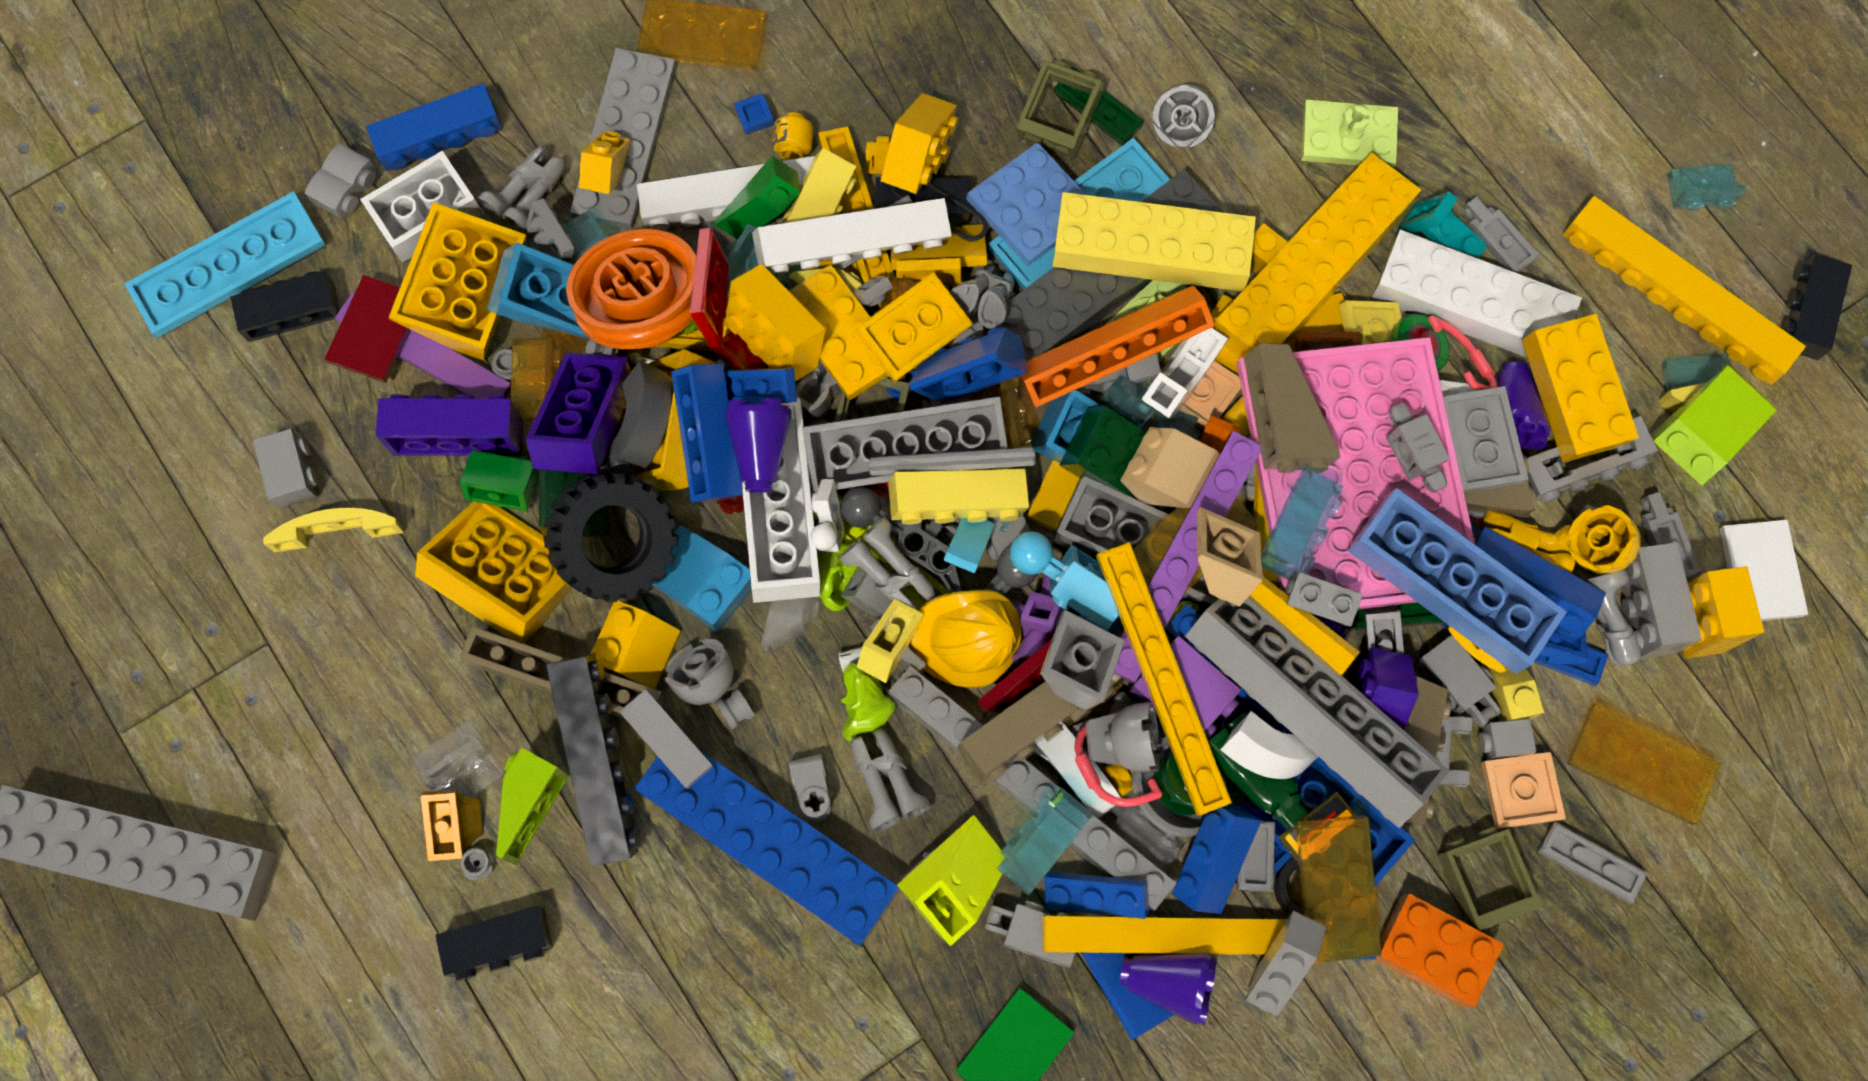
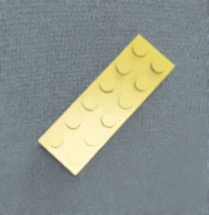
[1052,192,1256,291]

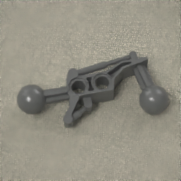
[840,487,1037,598]

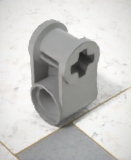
[788,754,831,823]

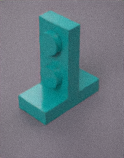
[1398,192,1487,259]

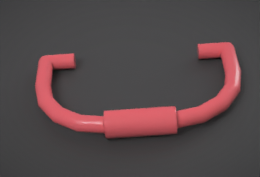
[1428,315,1498,391]
[1074,712,1162,807]

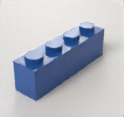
[366,83,502,171]
[671,364,743,503]
[1475,527,1606,638]

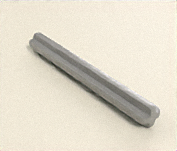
[869,447,1035,476]

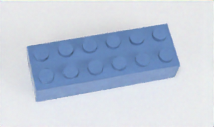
[1347,488,1567,674]

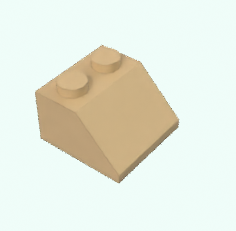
[1120,427,1220,509]
[1197,507,1262,606]

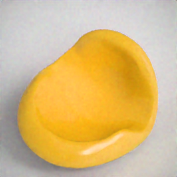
[910,590,1022,688]

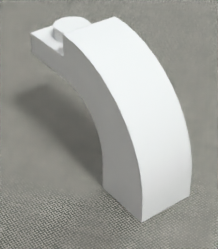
[1141,328,1229,418]
[1221,711,1318,779]

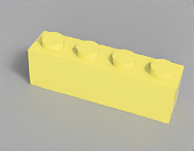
[888,469,1029,525]

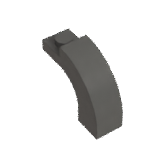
[599,361,671,476]

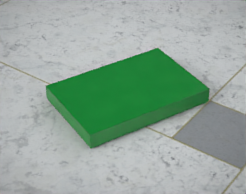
[955,988,1075,1081]

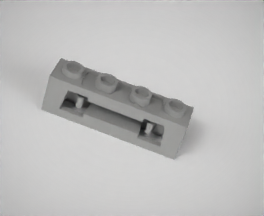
[1527,416,1658,504]

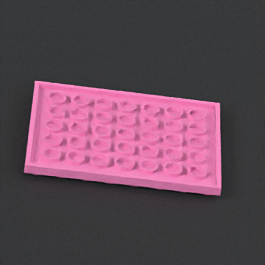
[1237,338,1475,615]

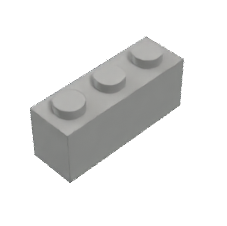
[1245,911,1326,1016]

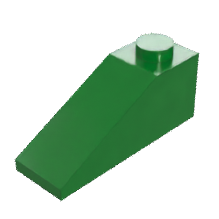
[714,155,801,241]

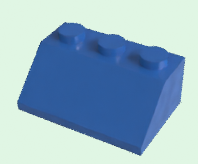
[910,328,1028,403]

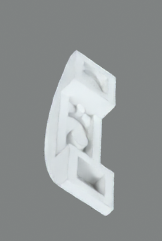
[1036,724,1121,819]

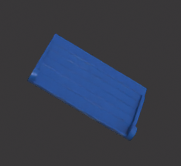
[1081,953,1174,1040]

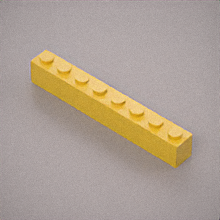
[1563,196,1806,385]

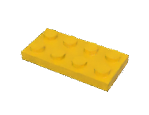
[789,264,889,401]

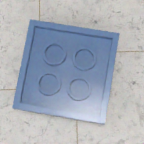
[966,142,1086,266]

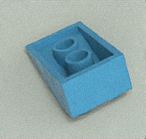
[487,243,589,338]
[1029,390,1102,462]
[652,525,752,634]

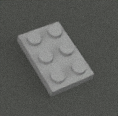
[1443,386,1529,493]

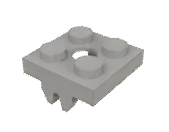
[525,198,575,263]

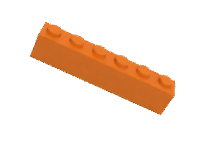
[1020,286,1215,408]

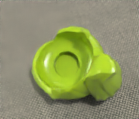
[817,538,866,612]
[841,663,895,742]

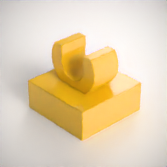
[866,136,890,174]

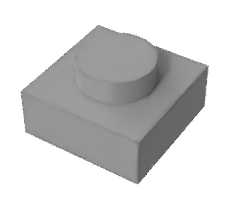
[852,276,893,306]

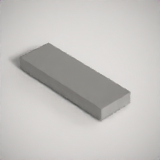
[620,689,713,789]
[1537,822,1647,904]

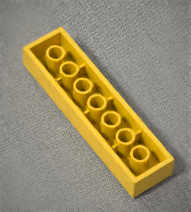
[1213,152,1421,358]

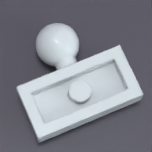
[810,479,845,552]

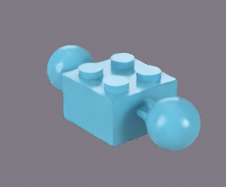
[1010,532,1123,631]

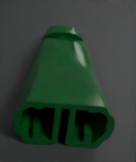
[1207,708,1309,830]

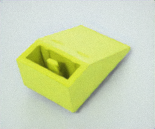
[897,815,1009,946]

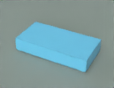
[944,518,995,573]

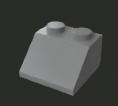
[1040,610,1125,710]

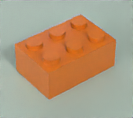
[1375,893,1504,1008]

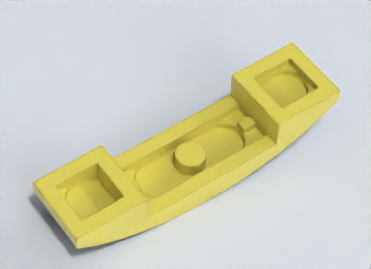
[263,508,404,553]

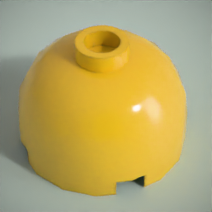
[1568,505,1641,574]

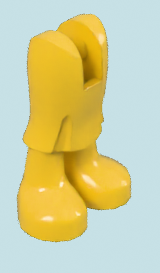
[1483,511,1575,573]

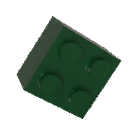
[1059,406,1146,496]

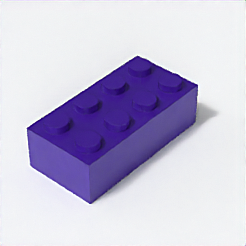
[526,353,631,474]
[376,394,524,456]

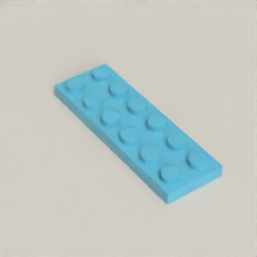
[988,138,1171,290]
[124,191,326,338]

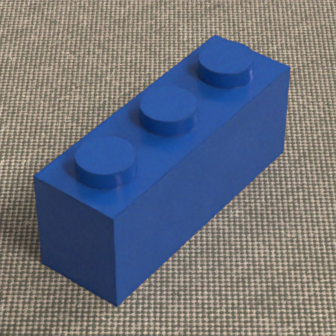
[1172,804,1262,914]

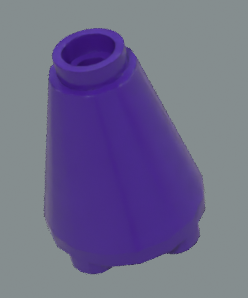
[1497,362,1550,450]
[725,398,792,493]
[1119,953,1217,1025]

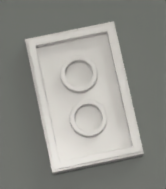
[1719,520,1808,621]

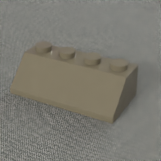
[1404,676,1452,826]

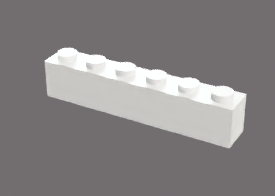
[636,156,815,231]
[752,198,952,275]

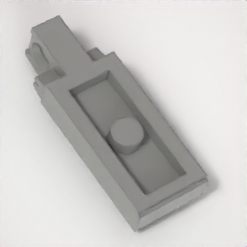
[1462,197,1540,274]
[1641,492,1701,579]

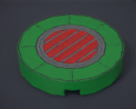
[1391,313,1450,372]

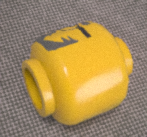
[772,112,814,160]

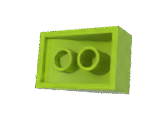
[1653,364,1777,486]
[496,747,569,866]

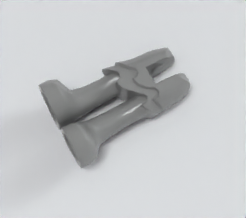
[477,145,566,234]
[950,266,1015,329]
[838,516,935,611]
[1584,569,1641,666]
[851,728,931,833]

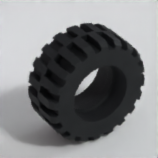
[543,471,679,602]

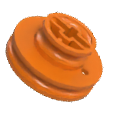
[566,229,696,349]

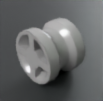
[715,688,755,731]

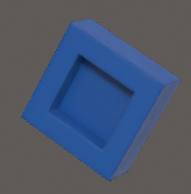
[734,93,774,135]

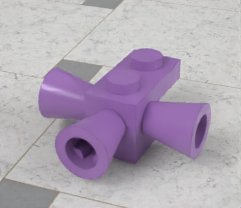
[1004,574,1080,666]

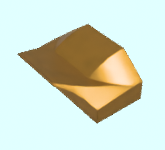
[421,790,483,861]

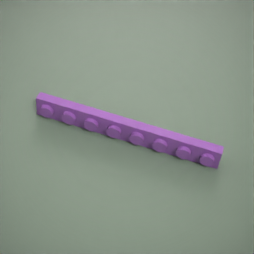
[1114,431,1261,684]

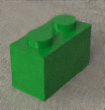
[460,450,539,512]

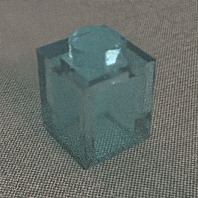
[1100,375,1156,429]

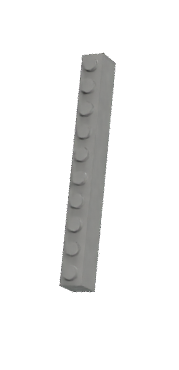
[888,666,1176,913]

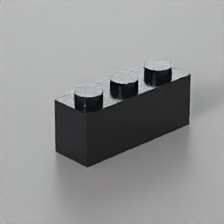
[875,177,970,227]
[1781,253,1852,361]
[230,271,340,342]
[435,906,553,981]

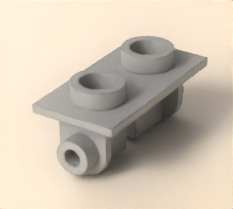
[1286,572,1363,627]

